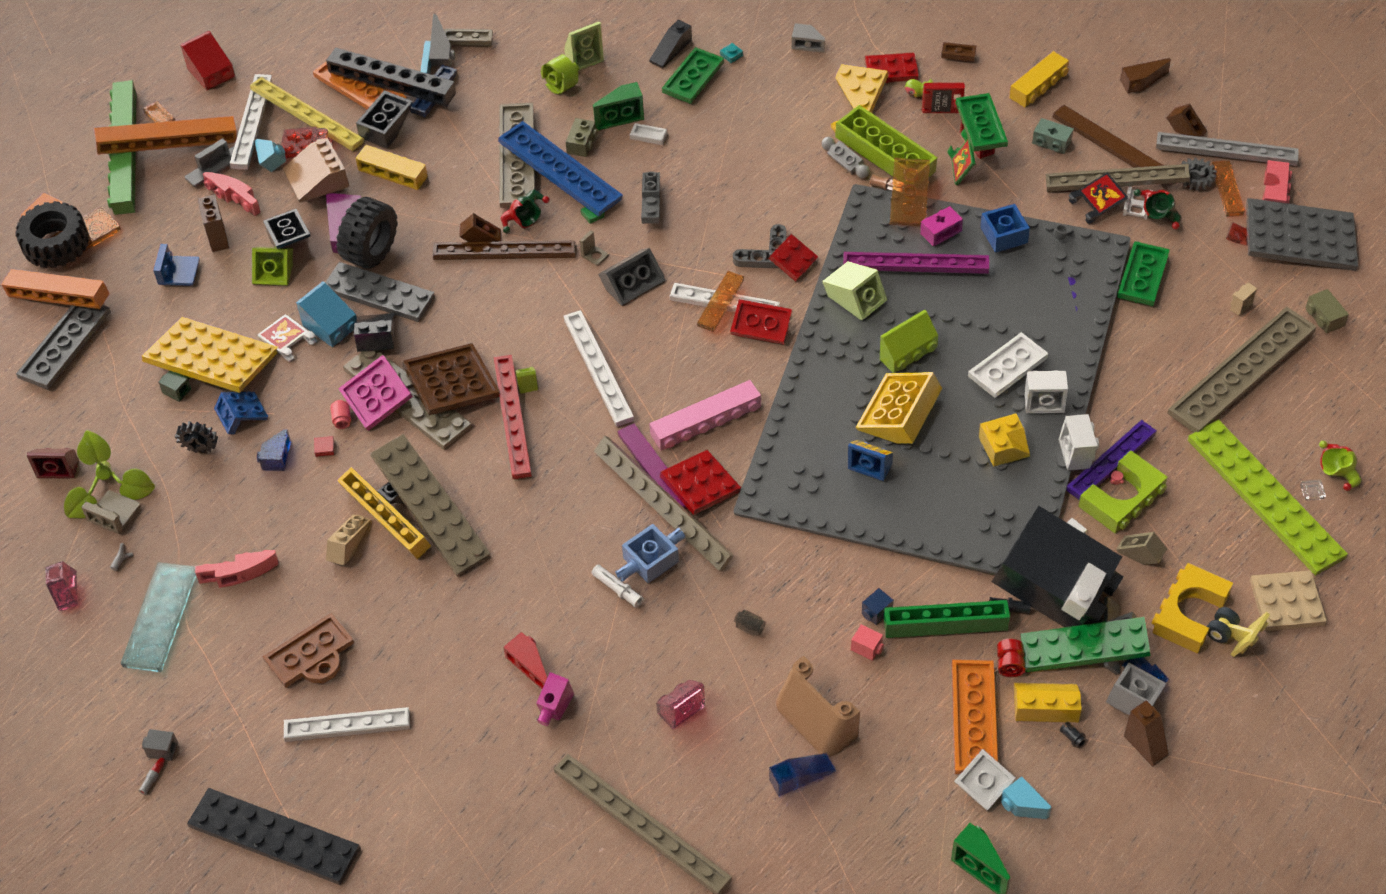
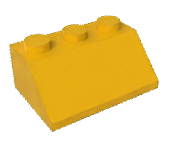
[1014,683,1081,723]

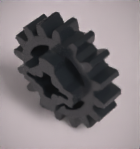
[175,421,218,453]

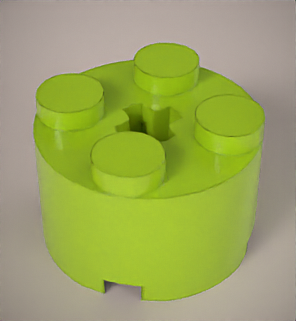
[541,54,579,94]

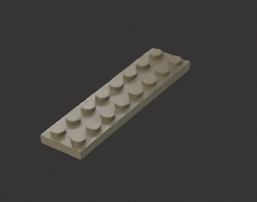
[499,103,535,208]
[343,350,472,450]
[370,434,491,577]

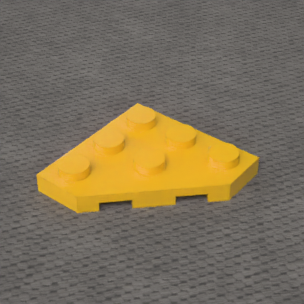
[835,64,888,113]

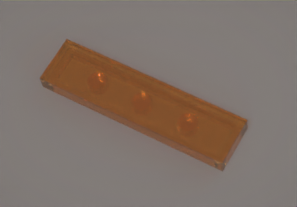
[1212,160,1245,217]
[697,271,744,332]

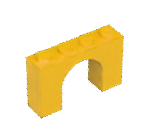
[1151,563,1233,654]

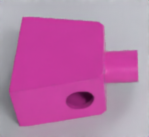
[537,672,574,726]

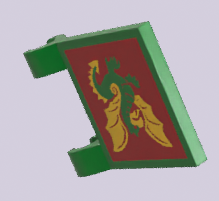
[947,128,975,186]

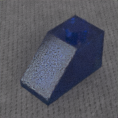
[257,429,291,471]

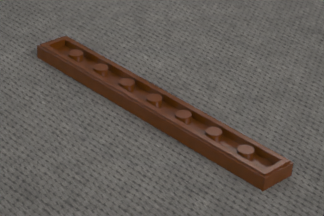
[1053,105,1164,185]
[433,240,576,260]

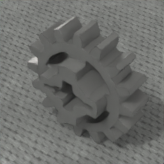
[1182,157,1217,191]

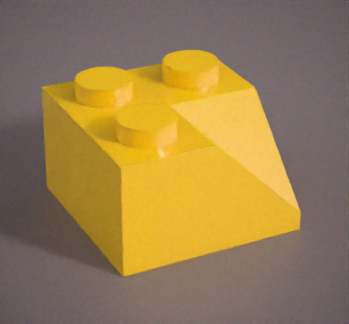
[979,414,1030,467]

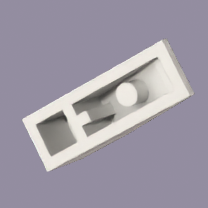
[1061,563,1106,620]

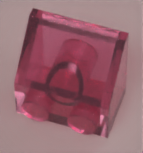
[656,680,705,730]

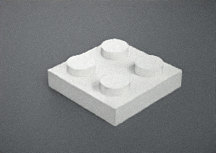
[954,749,1015,811]

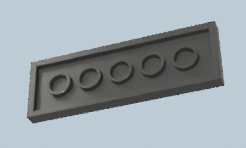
[325,262,435,322]
[16,305,111,390]

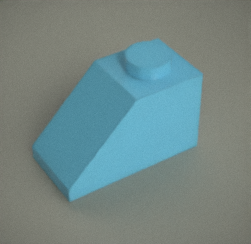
[255,139,286,172]
[1001,777,1051,819]

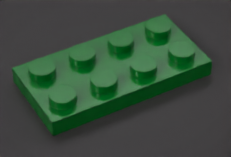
[662,47,724,104]
[956,93,1008,152]
[1117,241,1170,306]

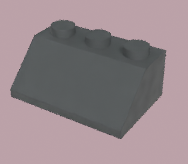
[598,248,666,305]

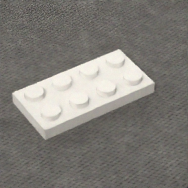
[968,332,1048,398]

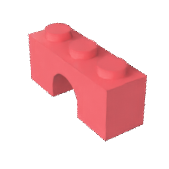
[1262,160,1292,204]

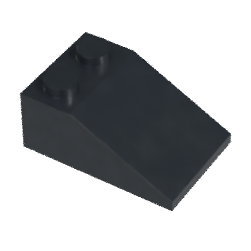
[356,90,413,148]
[263,209,311,249]
[354,313,396,352]

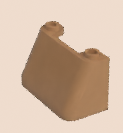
[776,656,860,757]

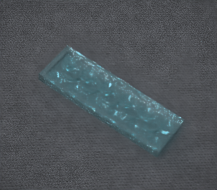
[121,562,196,672]

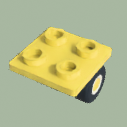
[1207,607,1270,657]

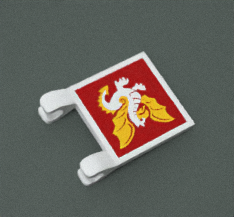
[258,314,317,362]

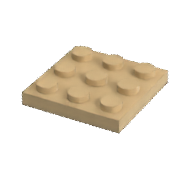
[1250,570,1327,631]

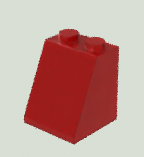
[180,31,235,91]

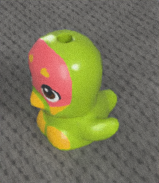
[905,79,933,98]

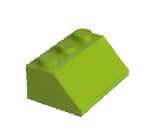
[880,309,938,373]

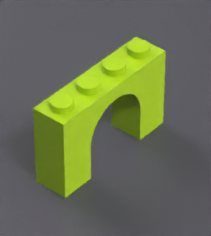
[1078,451,1168,534]

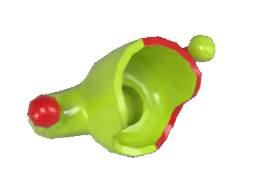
[1319,440,1362,491]

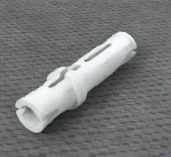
[591,564,643,608]

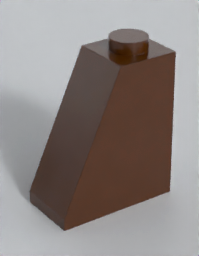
[1124,700,1169,767]

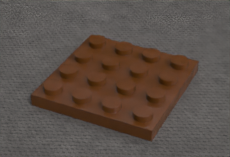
[403,343,500,416]

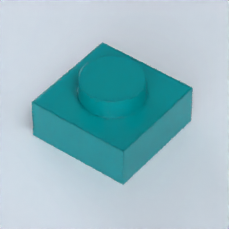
[720,43,743,63]

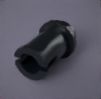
[1060,721,1087,748]

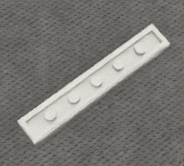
[670,283,780,312]
[284,707,410,742]

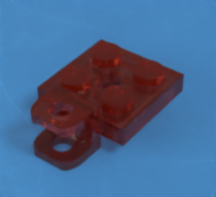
[281,127,333,158]

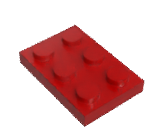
[864,52,919,83]
[730,299,793,345]

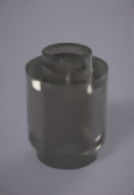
[734,609,766,636]

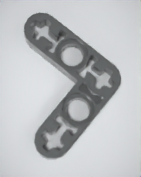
[733,224,786,268]

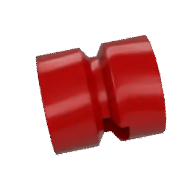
[997,639,1025,677]

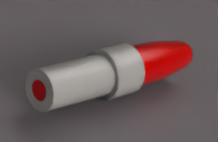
[139,758,165,795]

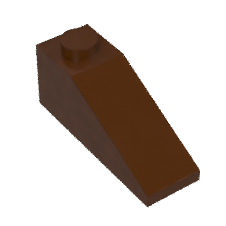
[1120,58,1171,93]

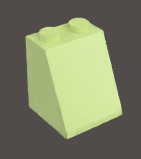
[823,262,887,320]

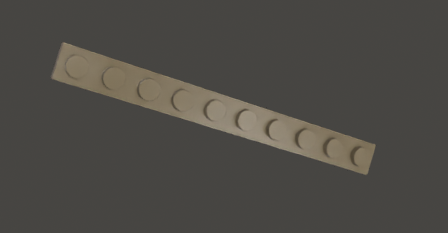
[594,436,734,571]
[554,754,732,894]

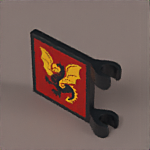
[1068,172,1128,224]

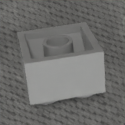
[1106,663,1166,715]

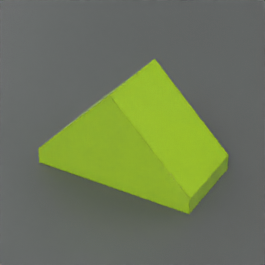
[515,367,538,394]

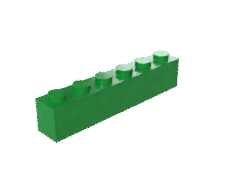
[884,600,1010,638]

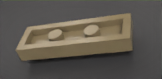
[444,29,493,46]

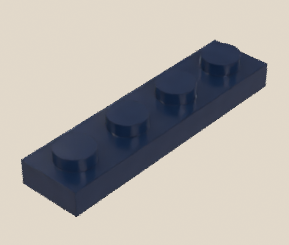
[410,65,457,117]

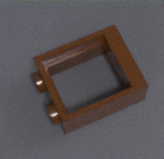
[198,195,229,252]

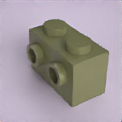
[566,118,598,157]

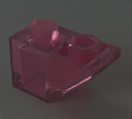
[45,561,78,611]

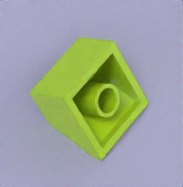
[252,247,293,285]

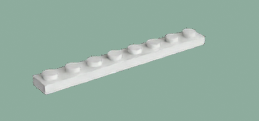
[230,74,272,169]
[564,310,634,427]

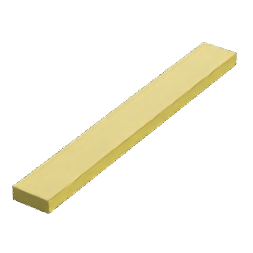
[250,77,364,151]

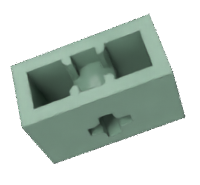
[1032,118,1074,154]

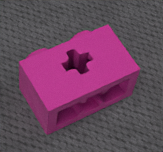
[920,206,963,246]

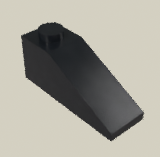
[649,19,692,69]

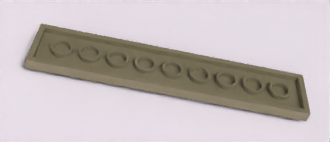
[1167,307,1317,432]

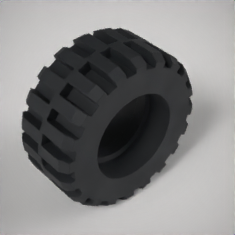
[336,197,398,269]
[15,201,89,268]

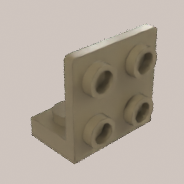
[81,490,141,534]

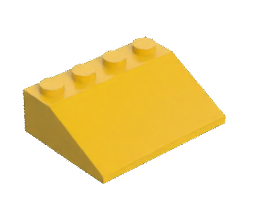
[856,372,942,443]

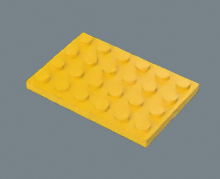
[142,317,278,393]

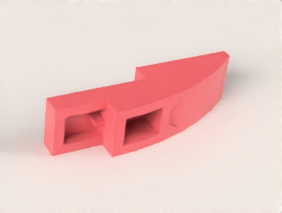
[203,172,261,216]
[195,550,279,588]

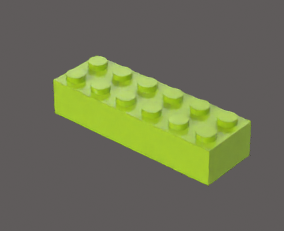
[835,105,938,190]

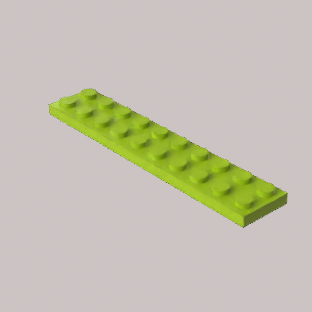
[1188,419,1348,576]

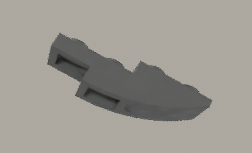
[641,171,660,224]

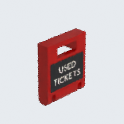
[922,82,965,113]

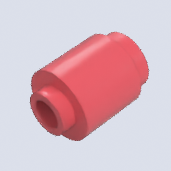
[330,400,351,429]

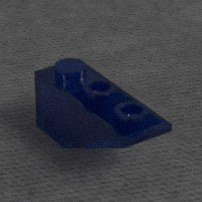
[769,753,836,796]

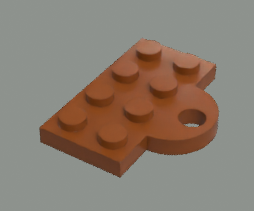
[262,613,354,688]

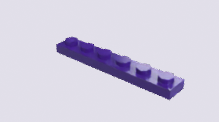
[1066,420,1157,500]

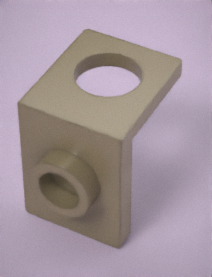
[580,230,609,266]

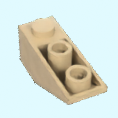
[326,515,371,565]

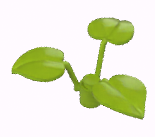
[64,430,155,518]

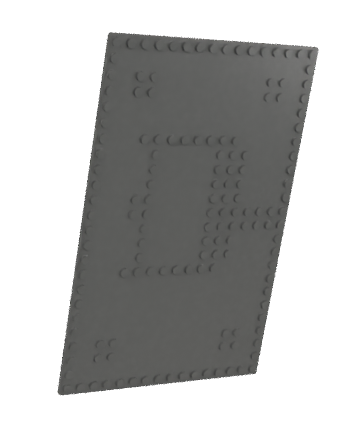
[734,184,1131,575]

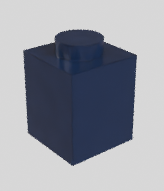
[861,588,894,625]

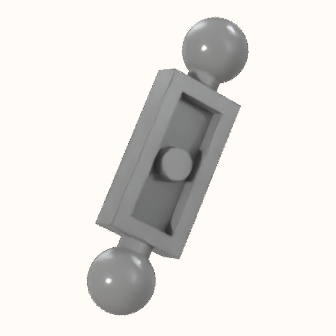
[821,137,870,178]

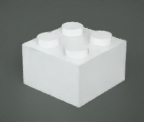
[1024,371,1068,413]
[1059,414,1099,470]

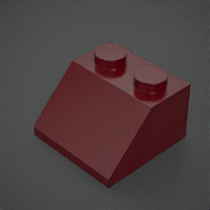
[26,448,79,479]

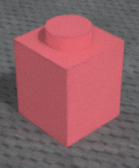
[851,624,884,661]

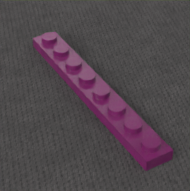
[843,252,989,274]

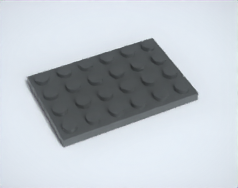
[1246,198,1358,271]

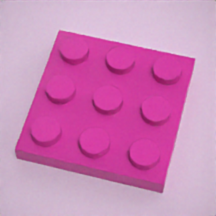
[339,355,413,431]

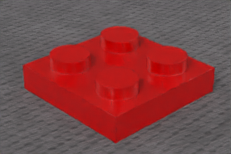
[768,234,818,282]

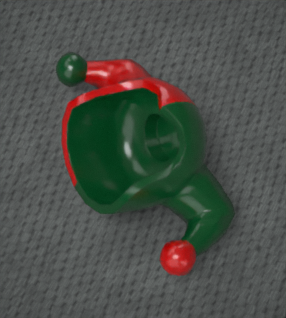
[501,189,550,233]
[1134,189,1182,230]

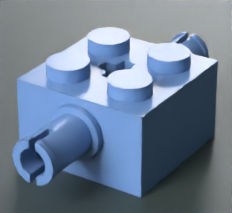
[615,524,685,583]

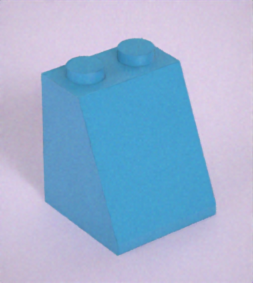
[296,281,357,347]

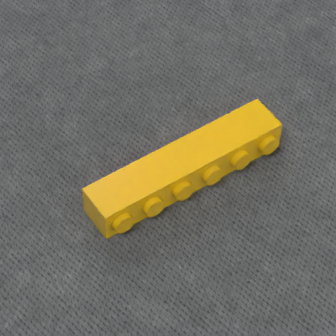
[337,467,431,559]

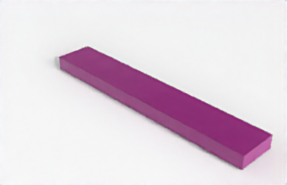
[618,423,687,509]

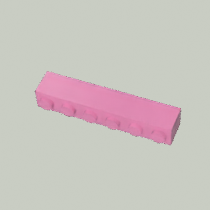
[649,380,761,451]

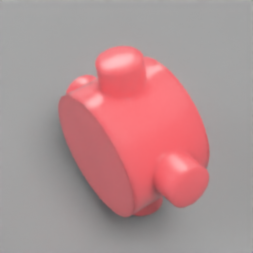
[1110,471,1124,485]

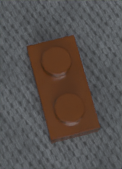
[941,42,976,62]

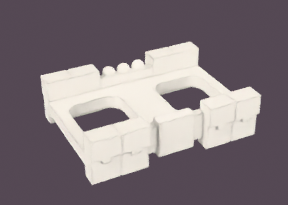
[1123,186,1153,220]

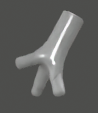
[110,543,133,571]

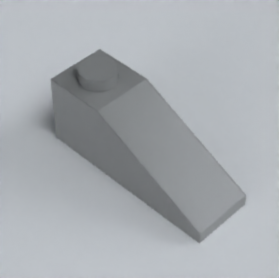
[429,14,455,67]

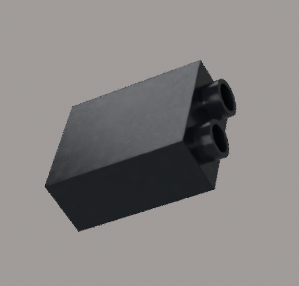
[991,505,1124,627]

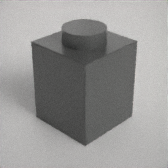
[142,729,178,761]

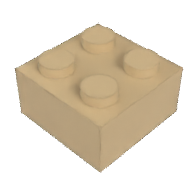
[1230,283,1257,316]

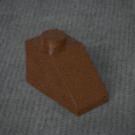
[1166,104,1207,137]
[459,213,501,242]

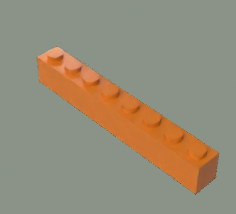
[94,116,237,155]

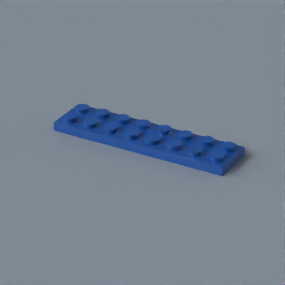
[498,121,623,217]

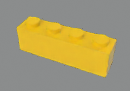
[1009,51,1069,107]
[355,145,428,190]

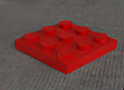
[660,450,741,515]

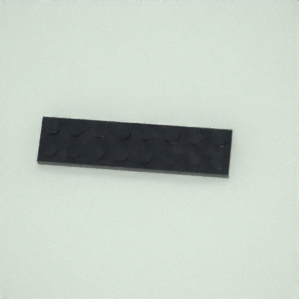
[187,787,360,885]

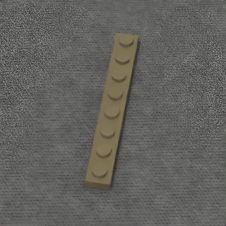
[1046,164,1190,192]

